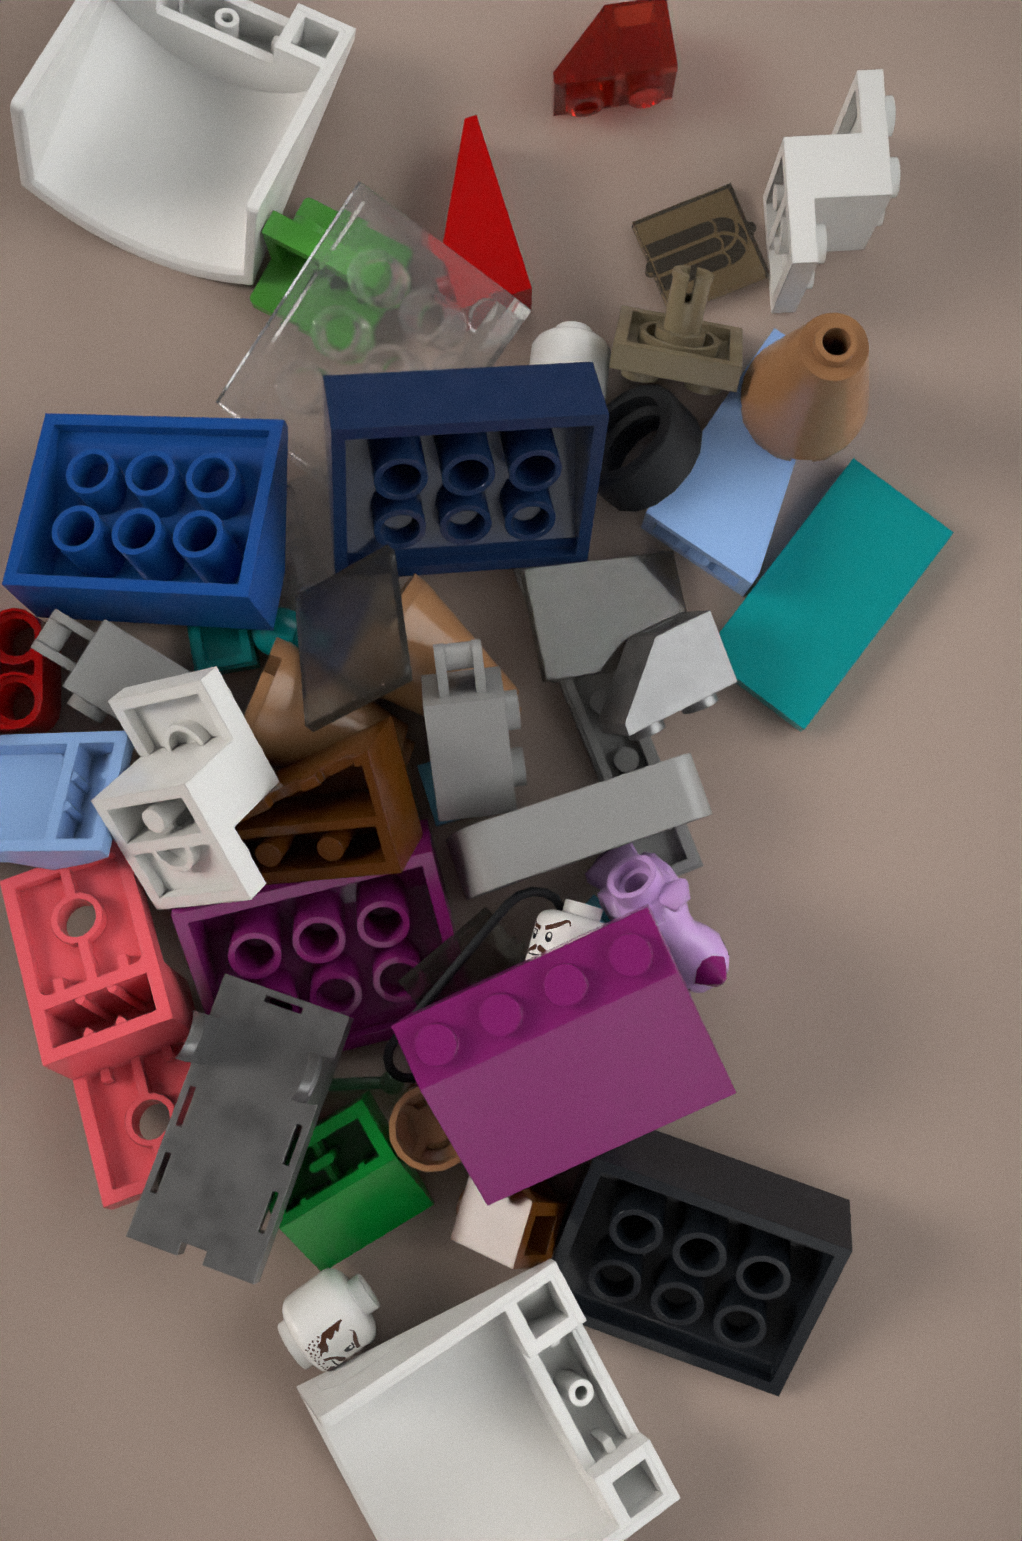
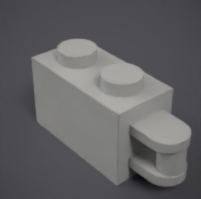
[31,609,190,723]
[421,639,527,821]

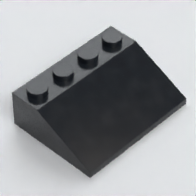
[551,1130,853,1397]

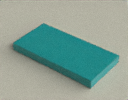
[719,458,954,732]

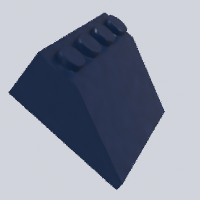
[323,362,609,581]

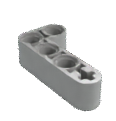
[446,753,712,900]

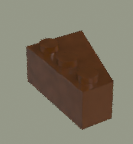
[235,716,423,885]

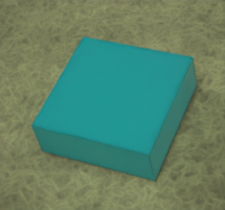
[187,626,261,675]

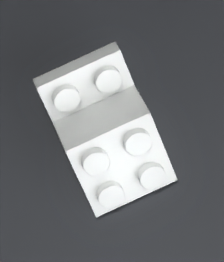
[763,69,900,313]
[91,666,279,910]

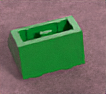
[269,1090,435,1271]

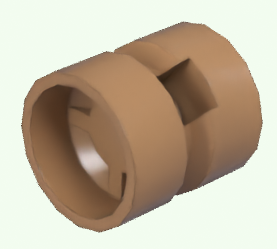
[389,1082,461,1172]

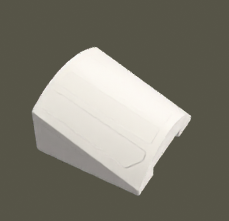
[10,0,356,285]
[296,1259,680,1541]

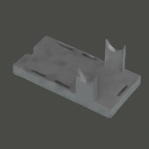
[126,974,354,1284]

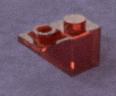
[551,0,678,117]

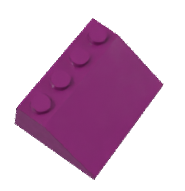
[171,819,469,1051]
[391,904,737,1206]

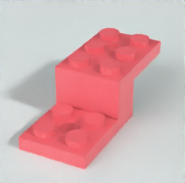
[0,840,196,1210]

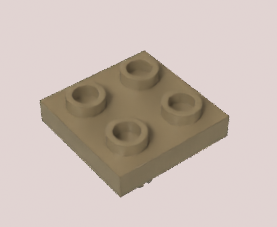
[609,265,743,395]

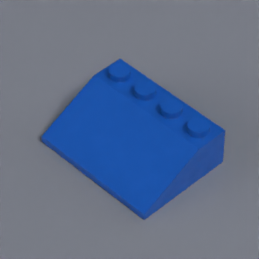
[2,413,288,631]

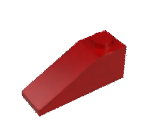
[434,115,532,333]

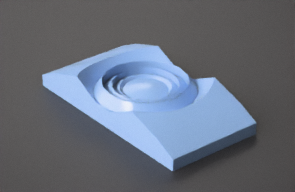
[0,731,134,870]

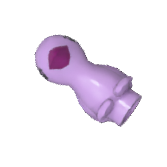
[585,843,729,993]

